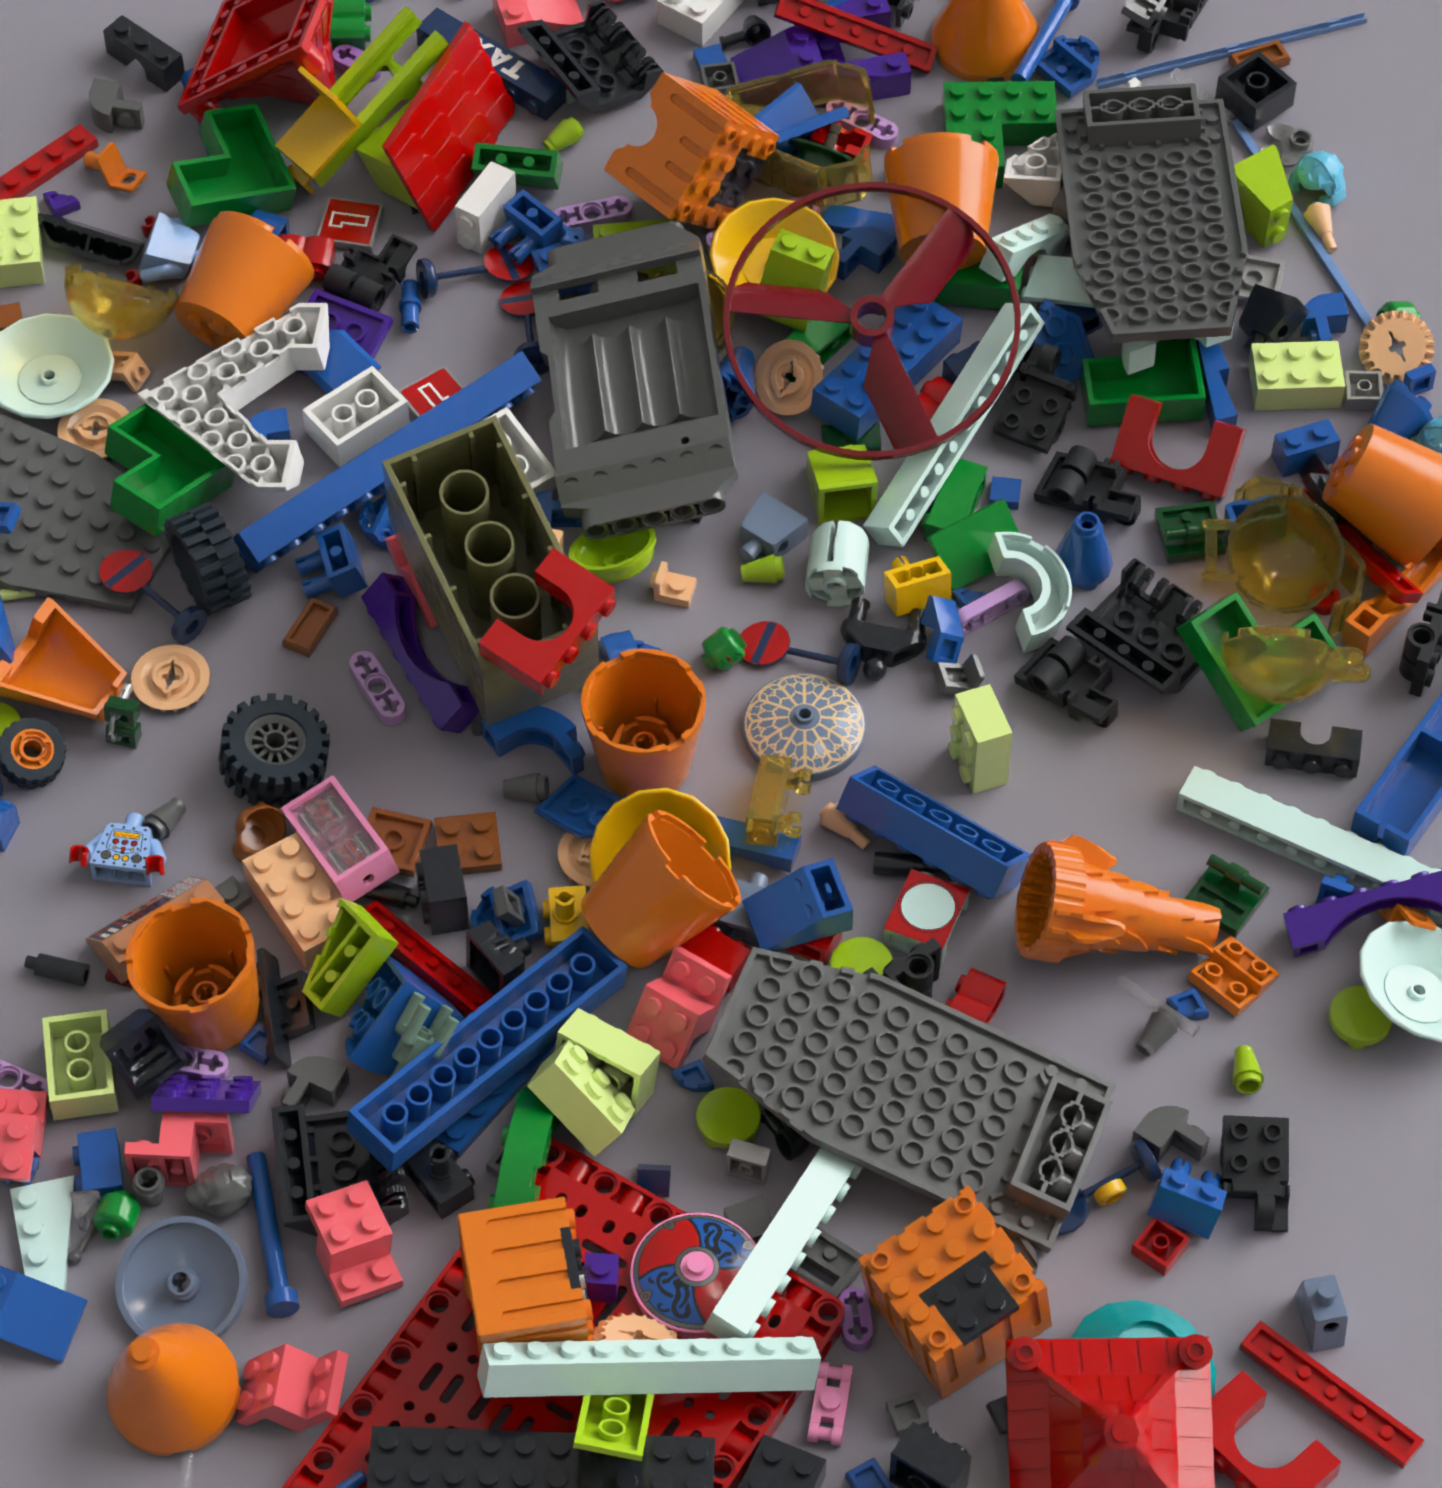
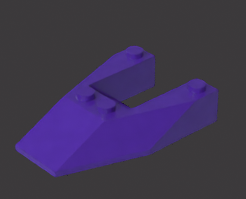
[730,0,912,108]

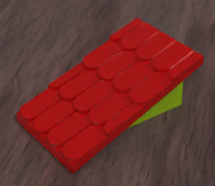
[356,21,515,232]

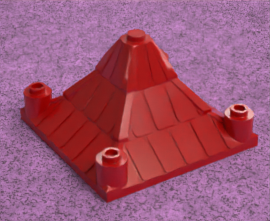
[177,0,335,124]
[1005,1334,1215,1488]

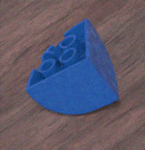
[345,956,464,1075]

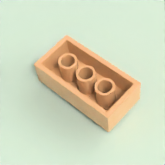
[242,832,342,971]

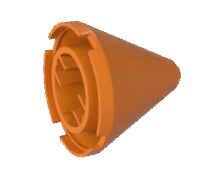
[931,0,1039,82]
[106,1323,241,1457]

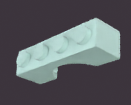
[979,214,1069,282]

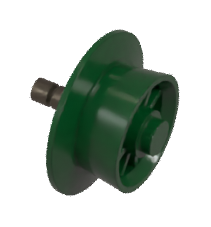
[788,123,863,188]

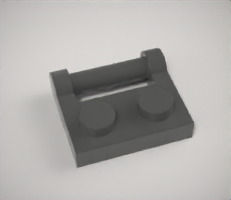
[789,1227,863,1299]

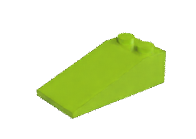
[573,1394,654,1461]

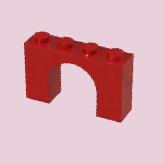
[1110,394,1247,501]
[479,548,617,695]
[1211,1370,1341,1488]

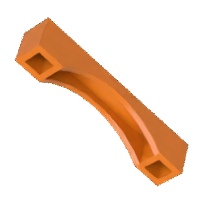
[1341,537,1442,657]

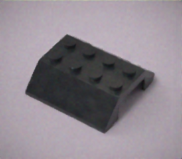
[518,1,664,114]
[1066,558,1203,695]
[271,1104,409,1236]

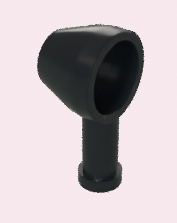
[719,15,771,50]
[761,1108,811,1161]

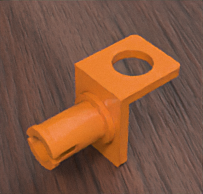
[83,142,147,193]
[1378,903,1437,931]

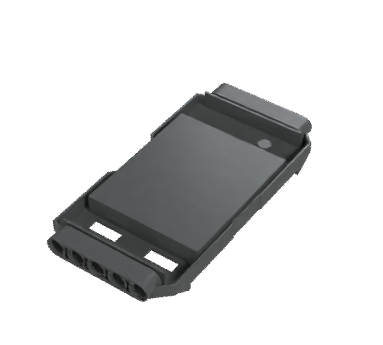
[530,221,738,541]

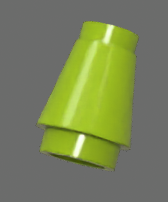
[542,117,584,151]
[741,554,785,583]
[1232,1045,1264,1094]

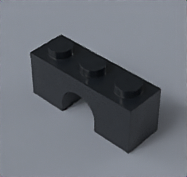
[103,15,185,93]
[1264,718,1363,777]

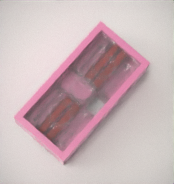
[280,775,400,902]

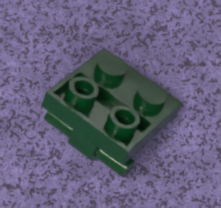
[1154,501,1226,563]
[1185,854,1270,938]

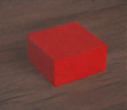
[1131,1218,1190,1276]

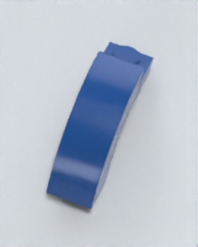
[481,706,585,774]

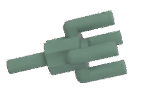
[391,992,459,1077]

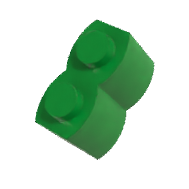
[331,0,372,51]

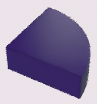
[43,191,81,217]

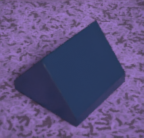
[637,1164,671,1197]

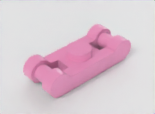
[807,1361,853,1447]

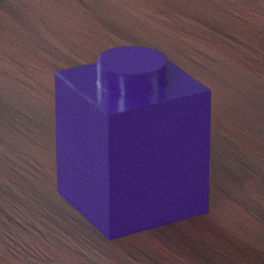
[584,1252,619,1302]

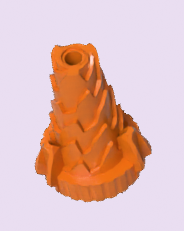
[1014,835,1222,963]

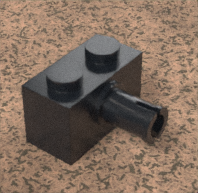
[404,1138,475,1219]

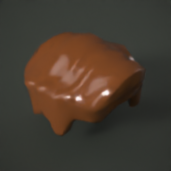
[232,802,287,862]

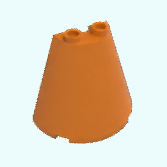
[0,597,127,723]

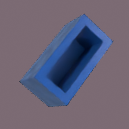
[1271,418,1341,478]
[72,1128,125,1206]

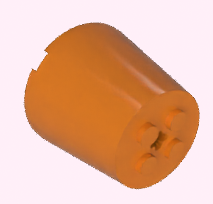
[884,132,999,270]
[174,211,314,349]
[1322,423,1442,570]
[581,648,706,796]
[581,810,741,969]
[125,897,260,1051]

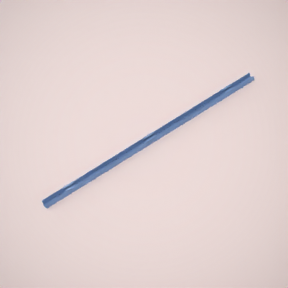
[1097,12,1368,89]
[1231,119,1372,328]

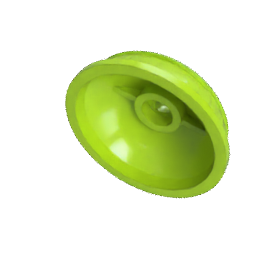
[569,528,657,583]

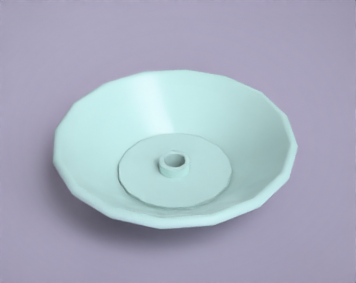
[0,313,114,419]
[1359,920,1442,1043]

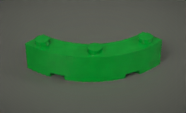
[487,1085,561,1209]

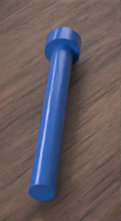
[1011,0,1081,81]
[246,1152,300,1318]

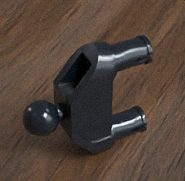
[840,597,927,681]

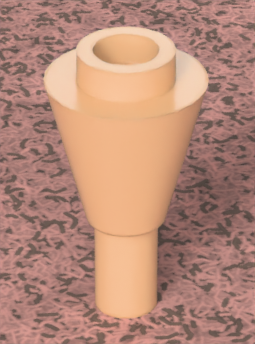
[1303,202,1337,253]
[819,802,871,851]

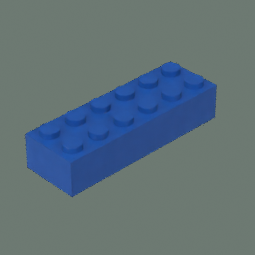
[810,301,963,441]
[836,765,1031,900]

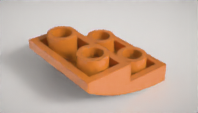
[1187,936,1279,1017]

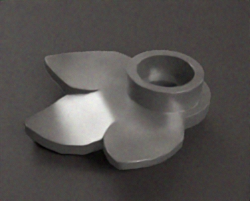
[1260,124,1315,167]

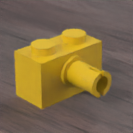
[884,556,952,617]
[543,885,589,950]

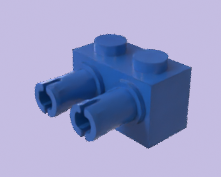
[488,189,564,265]
[295,523,368,599]
[1147,1158,1227,1239]

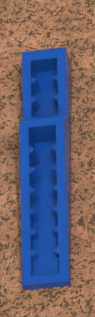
[1196,340,1238,431]
[624,795,802,873]

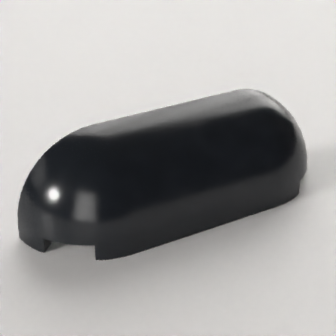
[38,213,145,265]

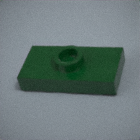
[821,423,881,451]

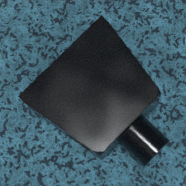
[1239,284,1309,353]

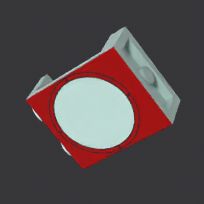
[883,869,970,965]

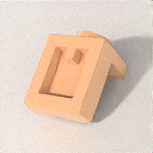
[111,351,150,392]
[650,561,697,608]

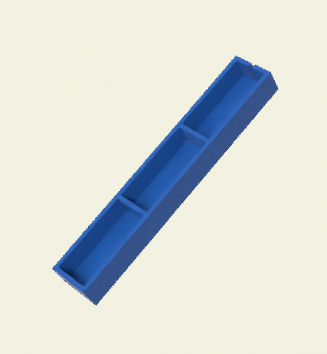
[232,351,541,573]
[1350,693,1442,856]

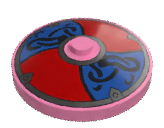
[630,1213,756,1339]

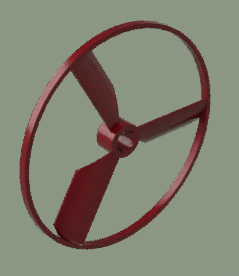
[723,182,1021,461]

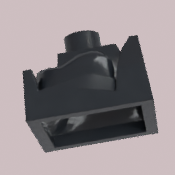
[466,920,532,995]
[100,1009,190,1100]

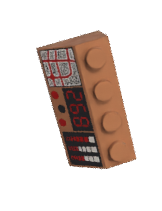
[86,876,225,984]

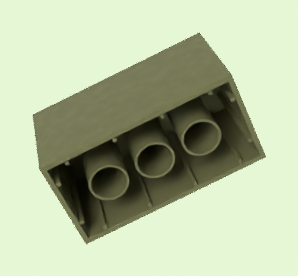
[382,415,599,726]

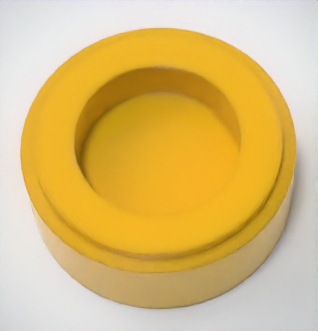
[1093,1179,1128,1207]

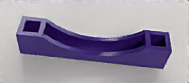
[361,573,480,733]
[1283,868,1442,958]

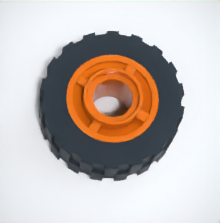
[0,717,67,789]

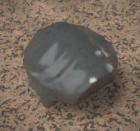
[184,1163,253,1219]

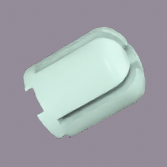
[805,520,869,607]

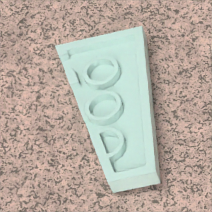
[10,1175,76,1291]

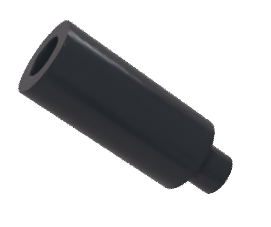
[873,851,935,876]
[363,880,420,910]
[24,953,90,987]

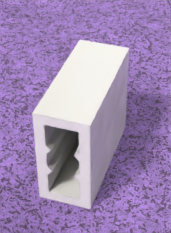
[455,161,516,254]

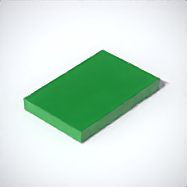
[926,499,1019,591]

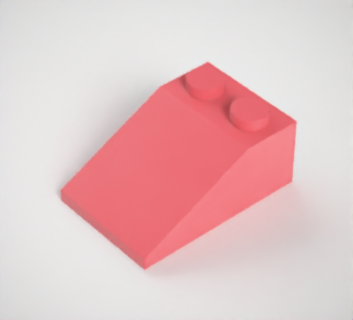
[493,0,584,48]

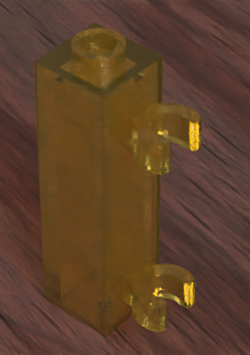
[745,755,812,847]

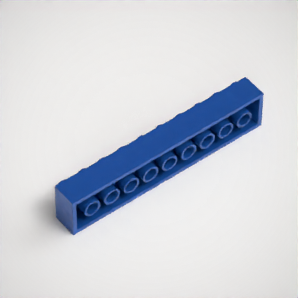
[346,926,628,1173]

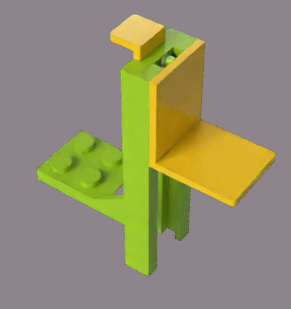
[275,5,449,195]

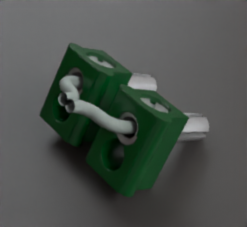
[104,683,142,748]

